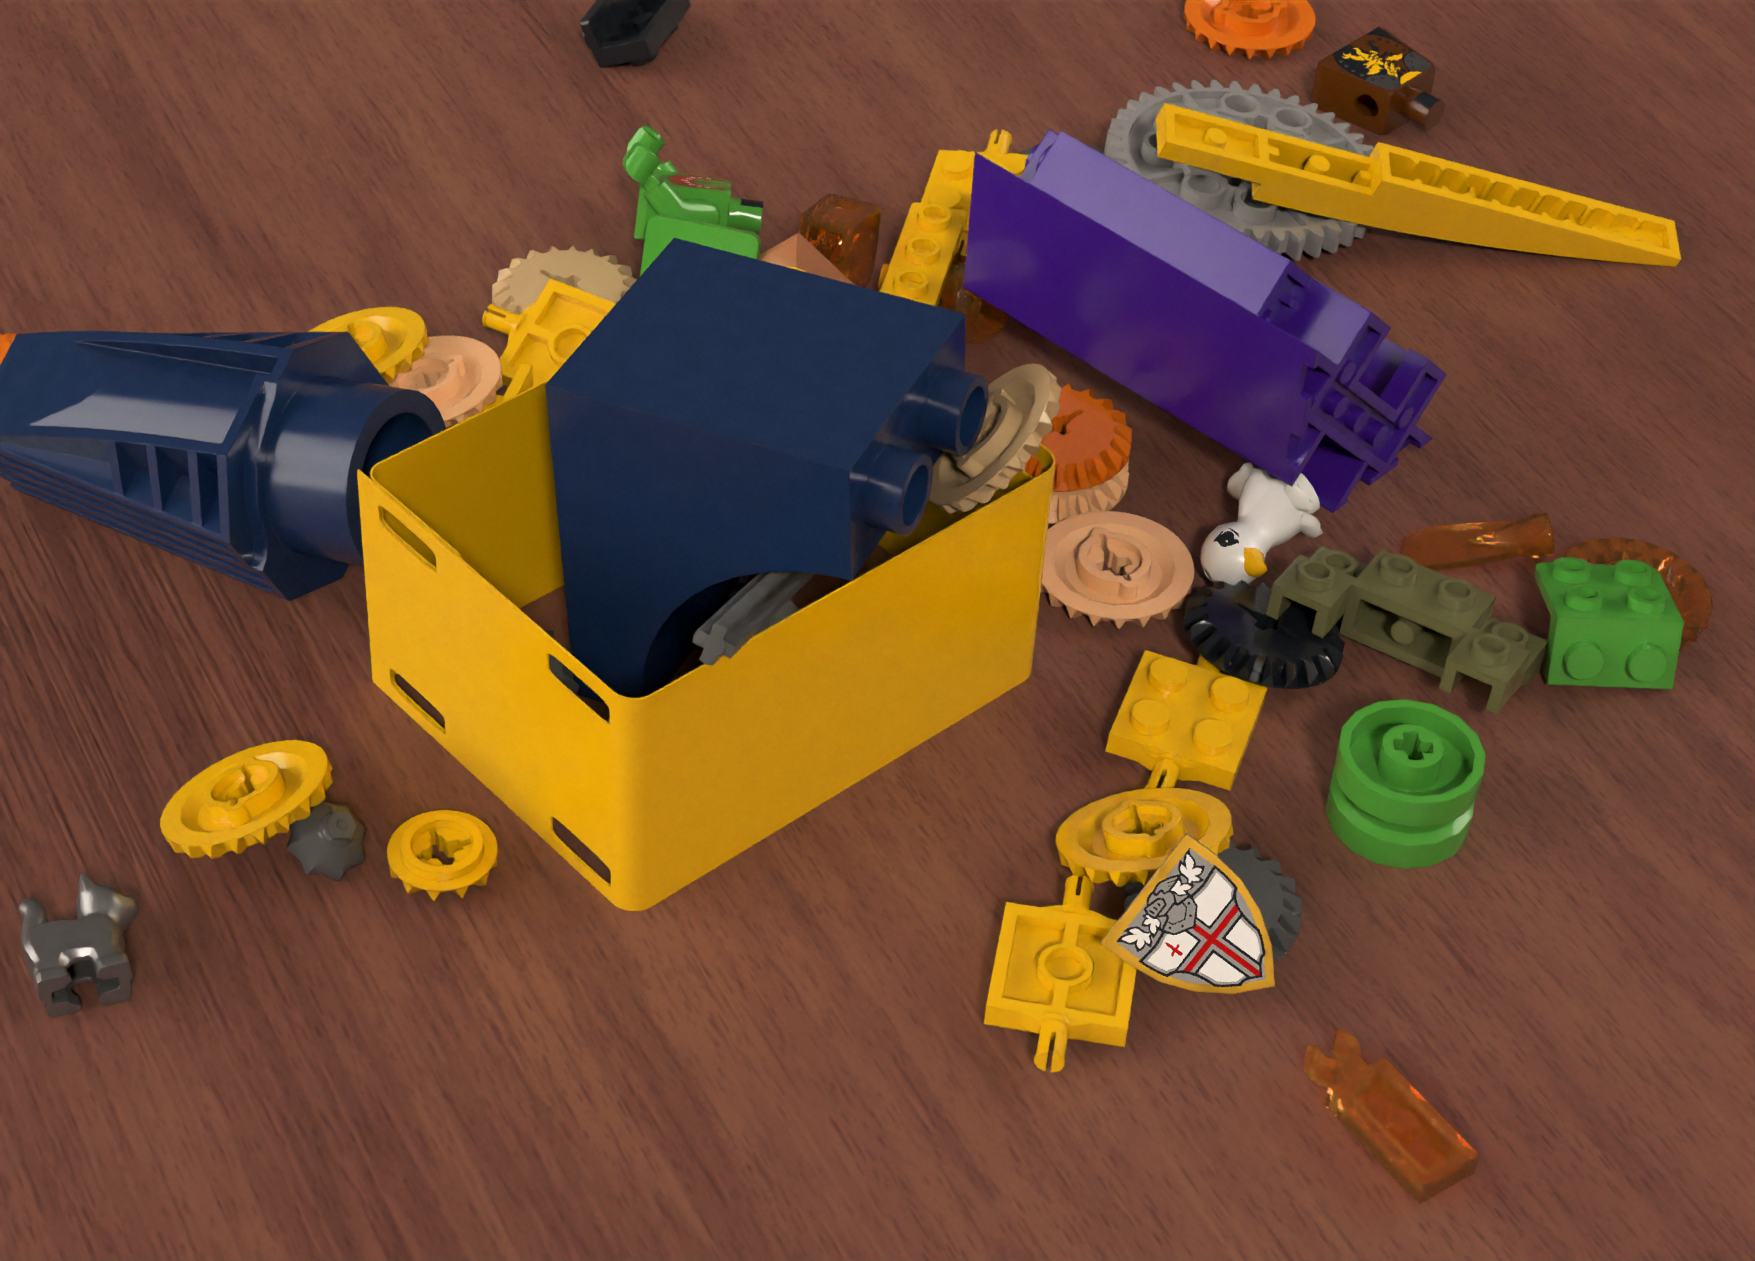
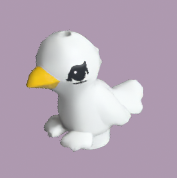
[1200,462,1323,586]

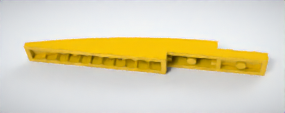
[1156,103,1681,267]

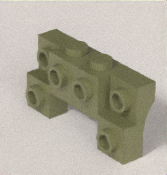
[1266,545,1548,715]

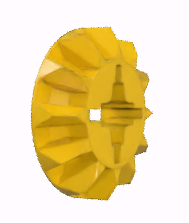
[387,810,498,901]

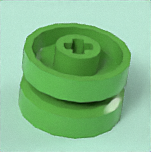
[1325,699,1486,869]

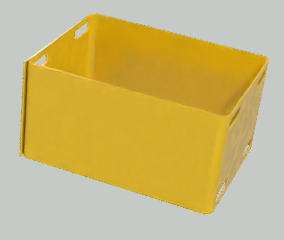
[357,266,1056,911]

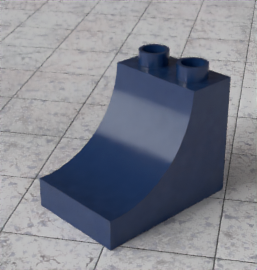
[545,238,988,704]

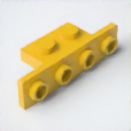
[878,202,966,306]

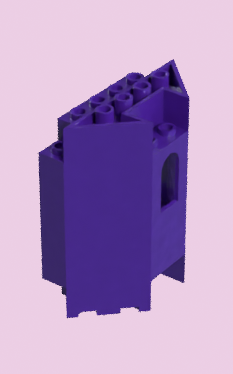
[963,129,1447,513]

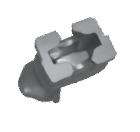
[18,872,138,1017]

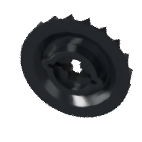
[1182,580,1345,689]

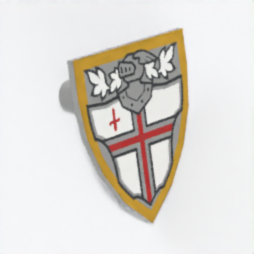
[1101,833,1275,994]

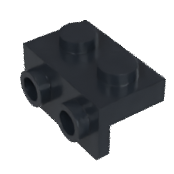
[580,0,691,68]

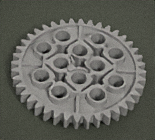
[1104,80,1374,261]

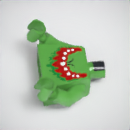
[622,125,763,240]

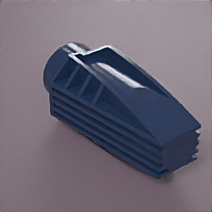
[0,331,446,601]

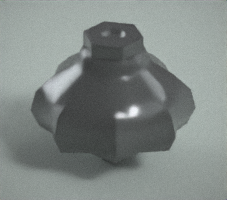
[286,800,367,881]

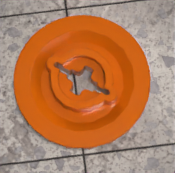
[1183,0,1316,60]
[1025,382,1132,492]

